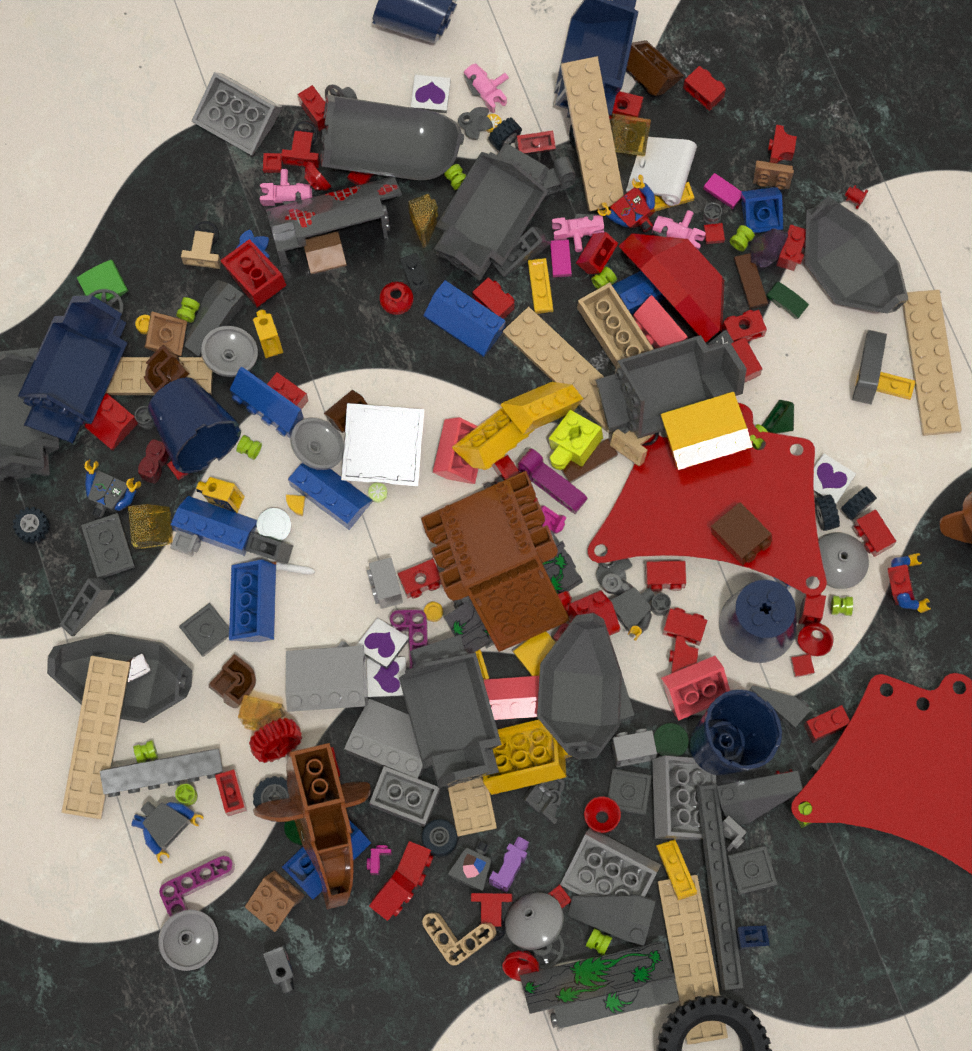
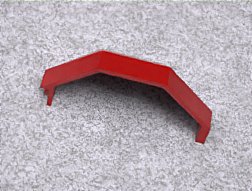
[619,234,725,343]

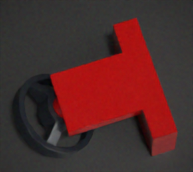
[281,121,320,168]
[471,893,513,942]

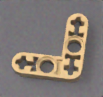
[422,912,496,965]

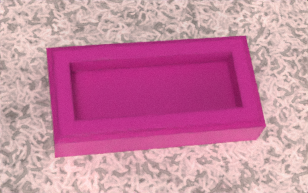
[703,173,742,209]
[550,240,572,277]

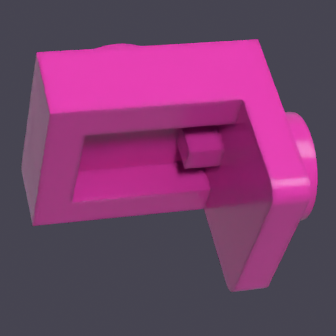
[541,505,567,534]
[367,845,392,875]

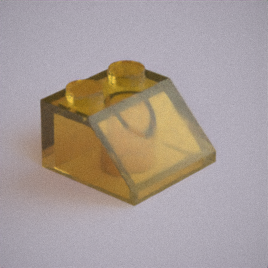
[610,113,651,156]
[408,193,439,248]
[128,504,173,549]
[238,695,286,731]

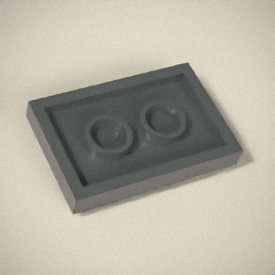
[81,513,135,578]

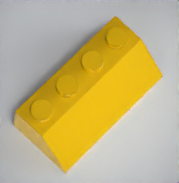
[500,382,583,434]
[452,408,535,470]

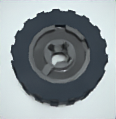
[253,776,289,822]

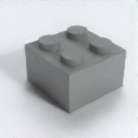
[367,557,403,609]
[611,729,657,768]

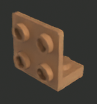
[753,161,794,190]
[245,870,305,932]

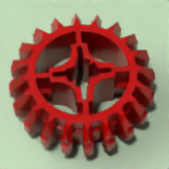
[249,718,302,763]

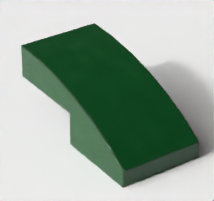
[766,282,809,319]

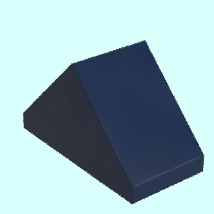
[736,925,770,950]

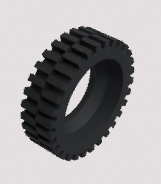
[656,995,772,1051]

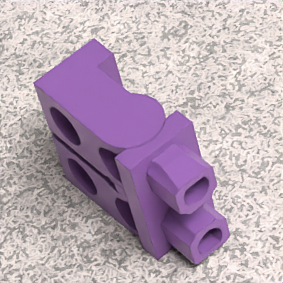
[489,836,529,893]

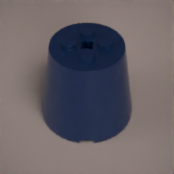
[372,0,457,44]
[148,377,241,473]
[719,580,797,663]
[690,690,782,776]

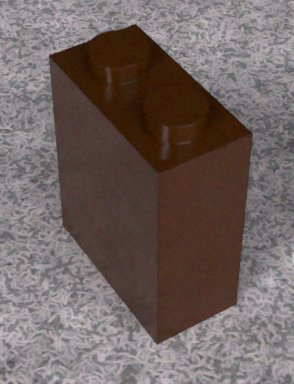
[711,502,772,566]

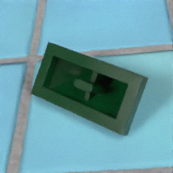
[761,399,794,434]

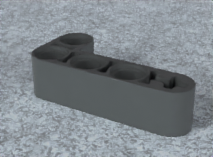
[542,157,576,196]
[852,330,887,405]

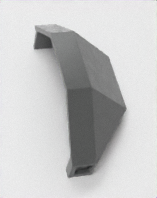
[805,196,909,314]
[537,613,622,760]
[47,634,192,723]

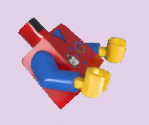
[597,175,655,232]
[888,553,931,613]

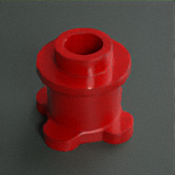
[845,185,869,210]

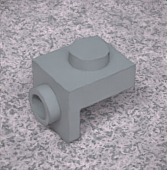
[170,530,201,557]

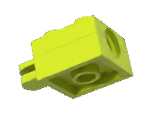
[549,410,603,470]

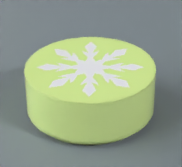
[368,483,388,503]

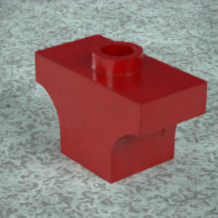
[768,125,797,164]
[669,635,699,674]

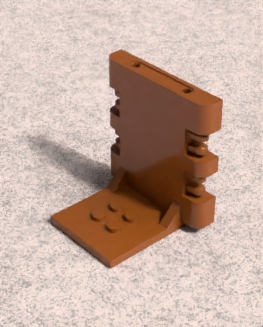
[421,471,570,652]

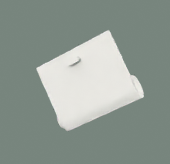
[626,137,697,206]

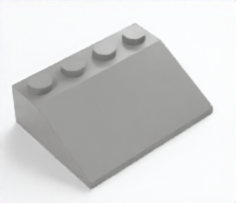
[192,72,282,155]
[286,645,369,712]
[344,699,424,780]
[652,756,716,840]
[560,828,661,897]

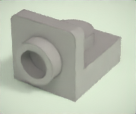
[722,816,746,851]

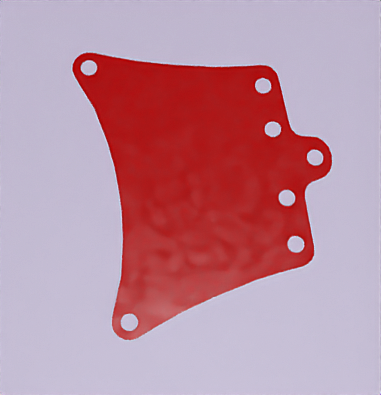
[588,403,827,596]
[791,673,972,874]

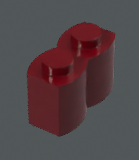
[138,439,169,484]

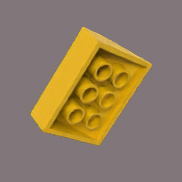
[660,392,752,470]
[483,720,567,795]

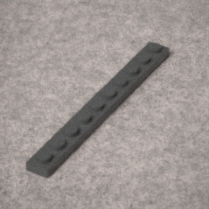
[696,785,743,990]

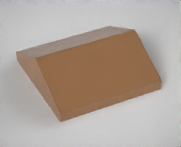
[304,231,347,274]
[145,311,187,357]

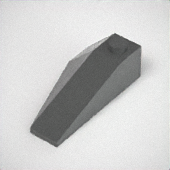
[184,280,246,357]
[717,771,803,825]
[568,894,656,946]

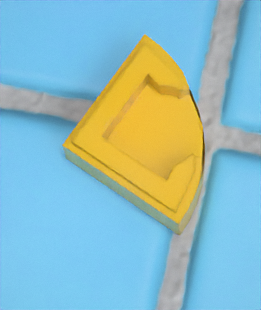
[286,494,305,516]

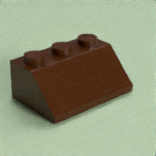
[626,40,684,96]

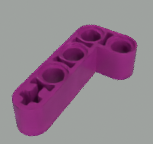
[518,448,588,514]
[390,610,428,669]
[159,856,235,917]

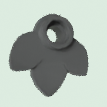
[458,107,493,140]
[596,552,632,586]

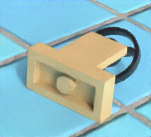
[181,221,221,269]
[610,429,659,466]

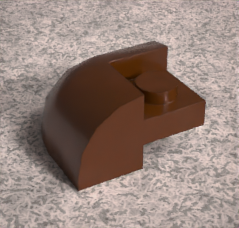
[144,344,190,394]
[209,654,256,708]

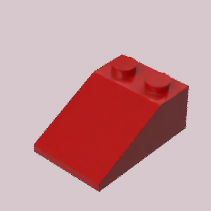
[220,239,286,307]

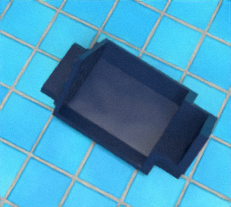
[554,0,639,118]
[18,295,127,444]

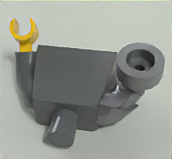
[602,573,655,641]

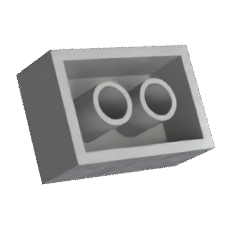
[369,766,440,827]

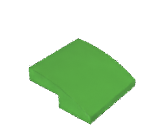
[77,260,128,301]

